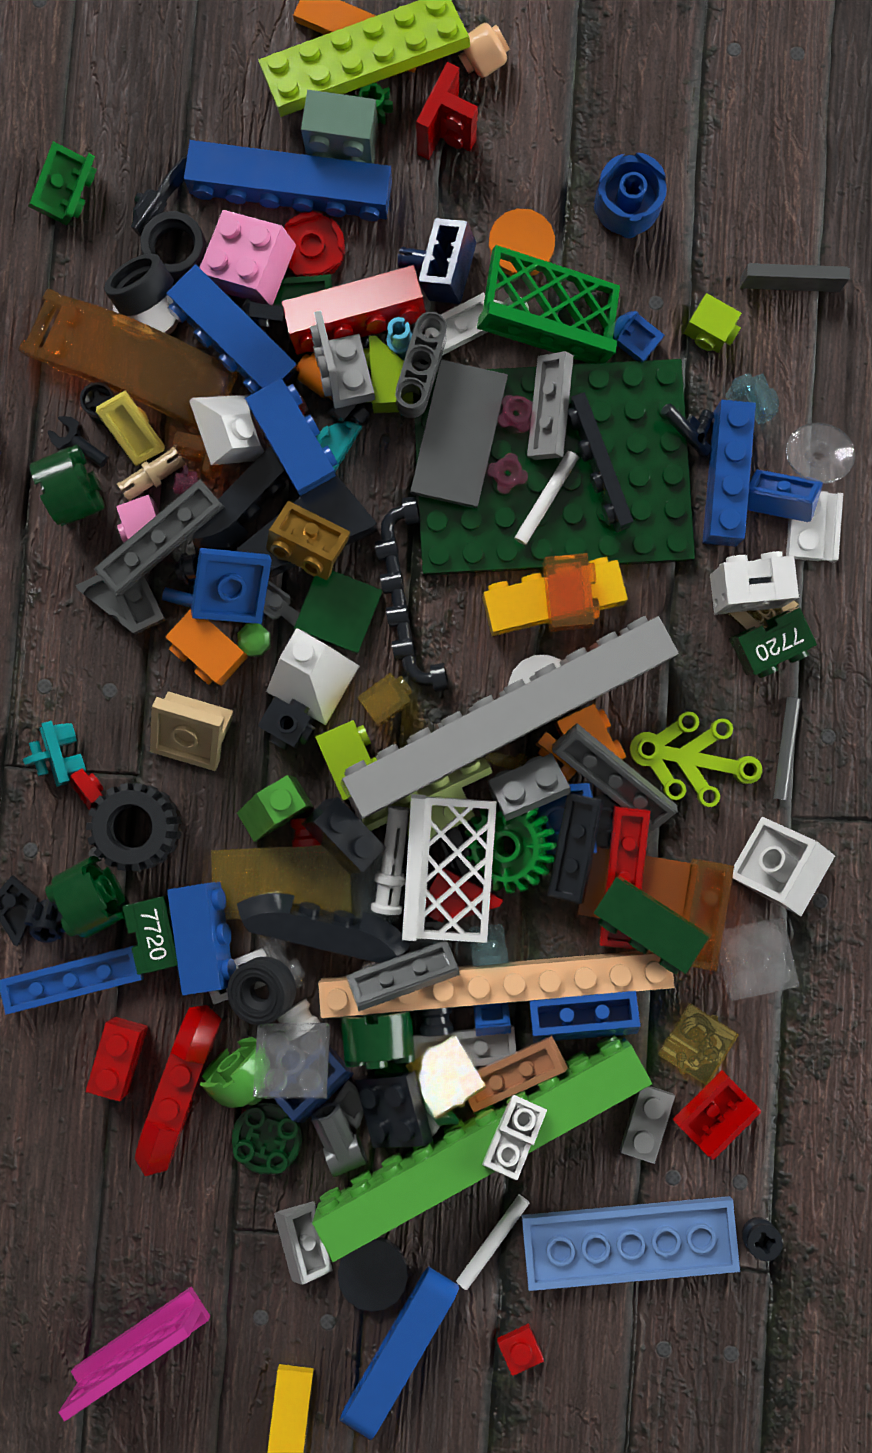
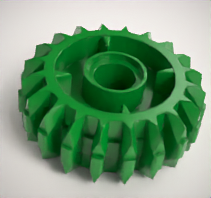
[464,800,557,893]

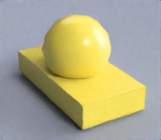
[96,390,165,466]

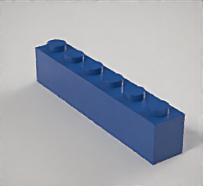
[184,140,392,221]

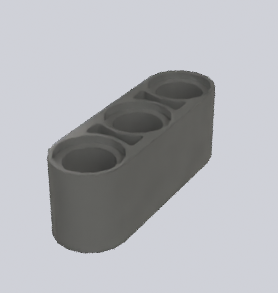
[395,312,447,418]

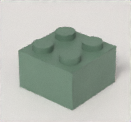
[301,89,379,164]

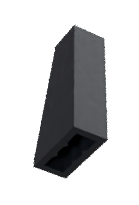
[237,473,378,578]

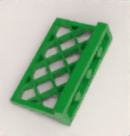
[477,245,620,364]

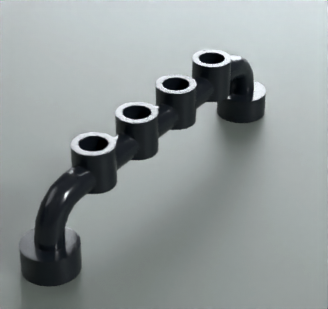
[375,496,449,692]

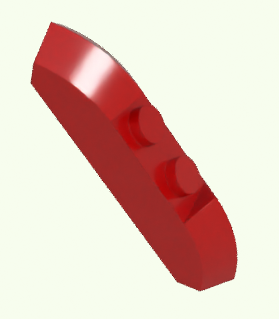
[134,1005,222,1176]

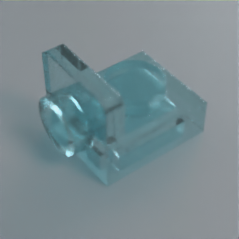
[469,924,509,966]

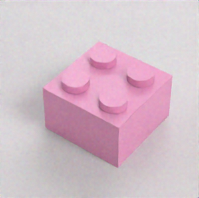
[200,210,296,305]

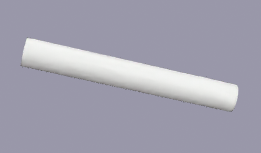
[514,451,579,545]
[456,1194,530,1290]

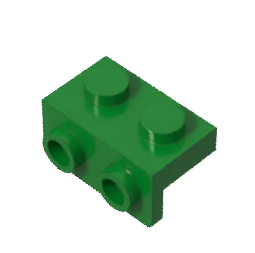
[28,141,97,226]

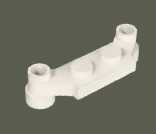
[412,293,529,371]

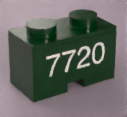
[729,607,817,678]
[122,895,178,975]

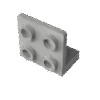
[310,311,375,409]

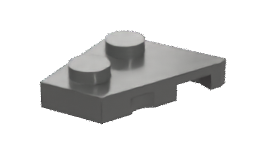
[75,575,166,635]

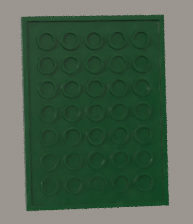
[413,359,695,576]

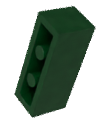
[594,876,711,975]

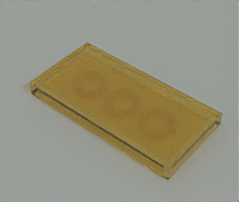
[211,845,353,919]

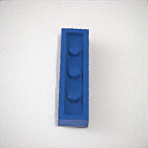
[0,945,144,1015]

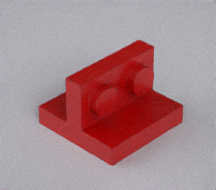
[416,62,478,160]

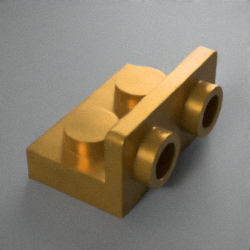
[266,501,350,580]

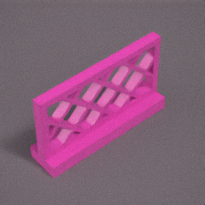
[58,1286,210,1422]

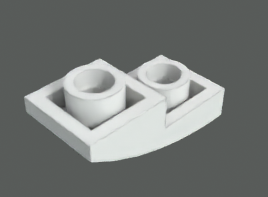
[482,1095,547,1180]

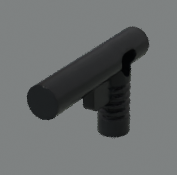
[661,403,714,457]

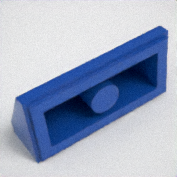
[747,469,823,522]

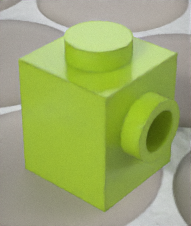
[683,293,742,353]

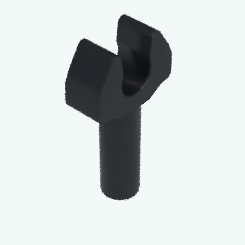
[47,416,109,468]

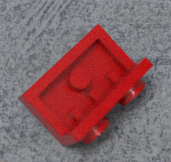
[672,1070,761,1160]

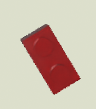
[85,1017,148,1102]

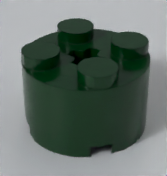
[30,445,105,527]
[45,856,126,938]
[341,1011,415,1069]

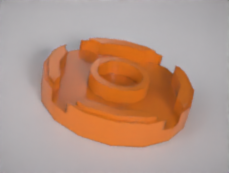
[489,208,555,276]

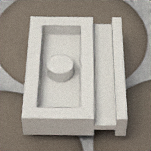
[786,491,843,563]

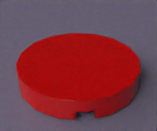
[284,211,346,277]

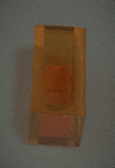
[543,553,600,632]

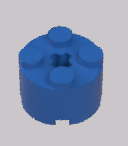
[594,153,667,238]

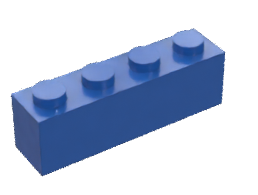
[166,264,297,394]
[702,400,756,547]

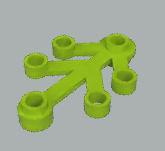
[630,712,762,807]

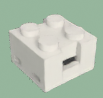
[710,551,799,615]

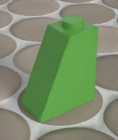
[237,775,314,842]

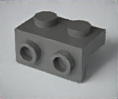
[488,753,570,821]

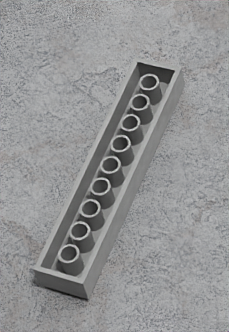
[340,616,679,820]

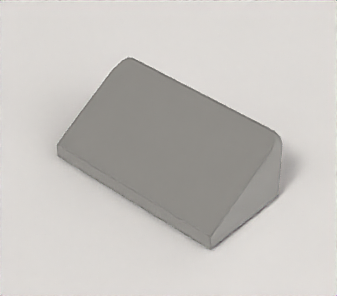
[274,1201,333,1285]

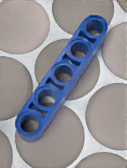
[340,1266,459,1440]

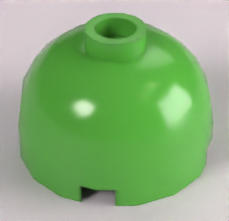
[200,1037,272,1108]

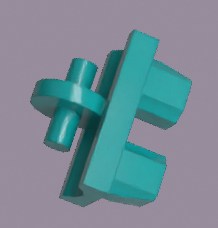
[23,721,86,787]

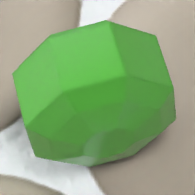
[238,623,271,657]

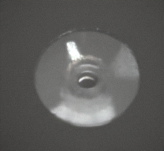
[786,423,855,483]

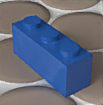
[245,378,338,496]
[167,882,236,995]
[530,991,640,1043]

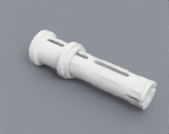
[371,806,410,915]

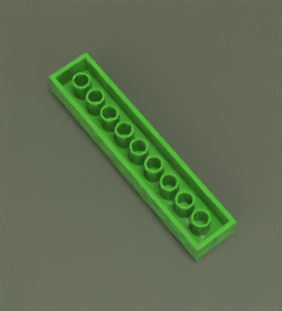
[312,1035,652,1262]

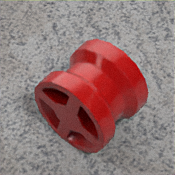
[290,818,321,848]

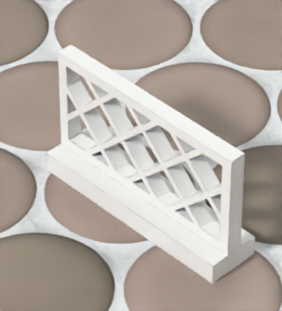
[402,794,497,943]

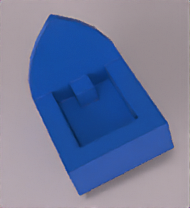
[613,311,665,363]

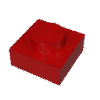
[69,768,104,811]
[497,1323,544,1376]

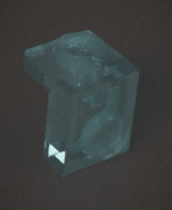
[725,373,779,425]

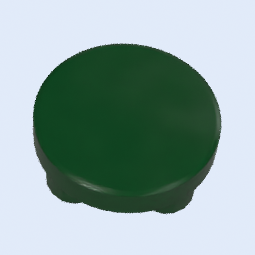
[232,1101,303,1174]

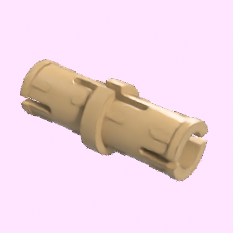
[117,447,186,501]

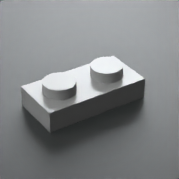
[619,1086,675,1164]

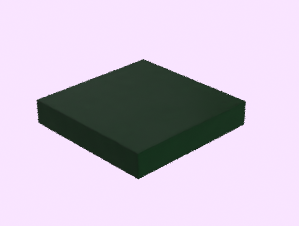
[294,570,383,655]

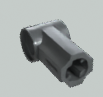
[311,1102,368,1177]

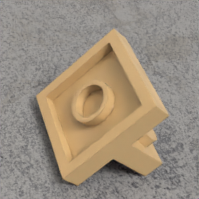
[150,692,233,771]

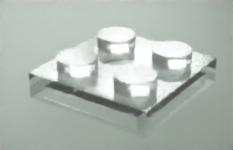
[714,917,799,1001]
[253,1023,330,1098]

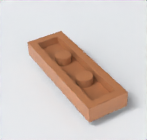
[459,1036,568,1112]

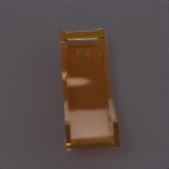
[18,289,239,430]

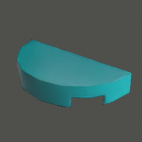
[317,421,362,472]

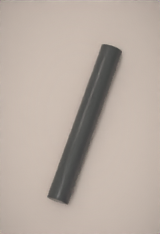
[773,697,801,801]

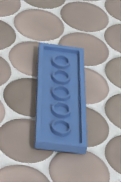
[521,1196,740,1291]

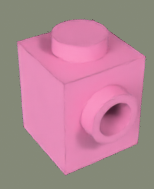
[116,495,159,543]

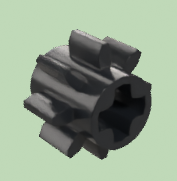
[24,899,65,943]

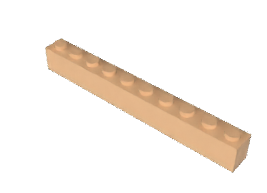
[318,950,674,1018]

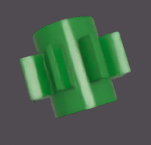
[353,82,393,125]

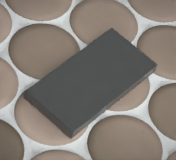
[411,360,508,509]

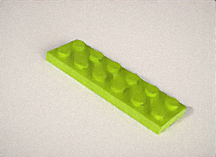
[258,0,470,117]

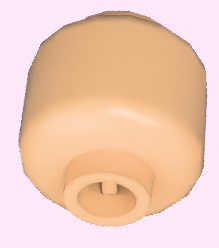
[458,23,510,78]

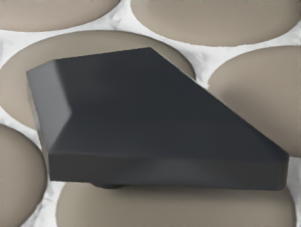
[0,875,40,946]

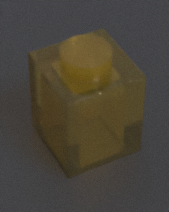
[357,672,413,727]

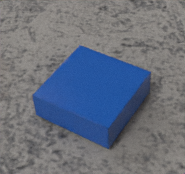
[473,1002,511,1036]

